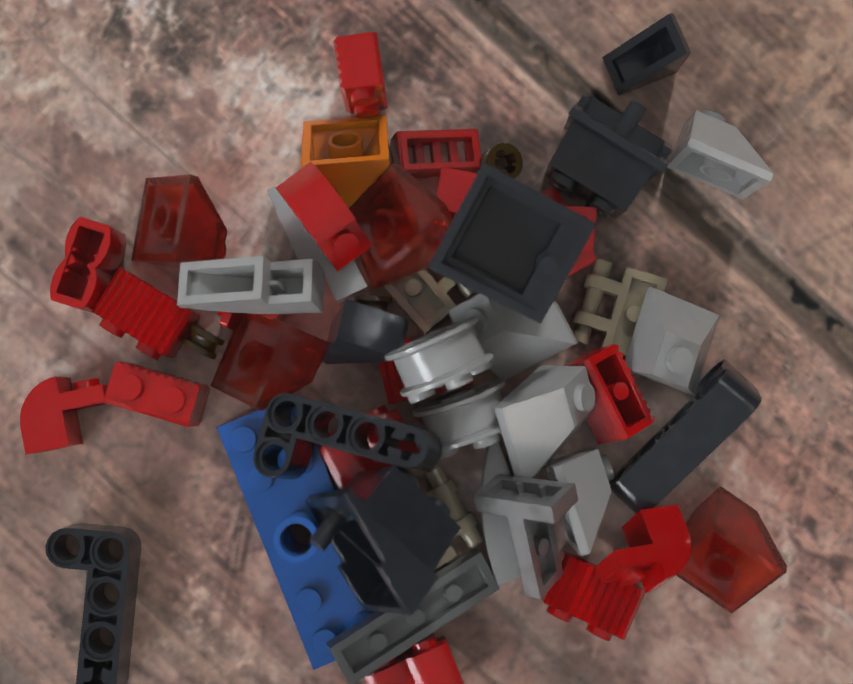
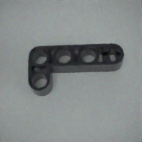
[609,359,762,514]
[253,393,442,480]
[45,523,141,684]

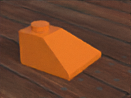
[301,115,390,207]

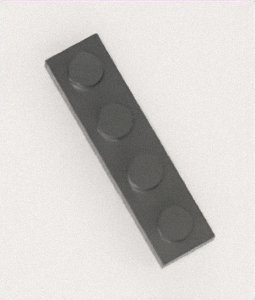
[326,548,500,684]

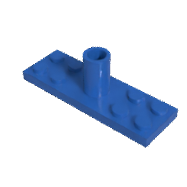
[216,395,375,670]

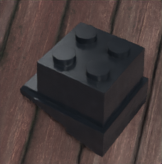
[544,93,672,220]
[428,162,596,324]
[305,465,461,615]

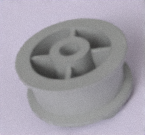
[384,316,494,404]
[412,379,505,459]

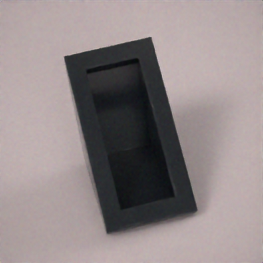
[602,13,691,95]
[322,299,409,365]

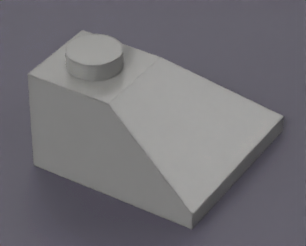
[667,110,774,200]
[625,287,720,396]
[448,293,578,380]
[494,365,596,478]
[544,447,614,556]

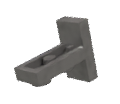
[473,474,578,599]

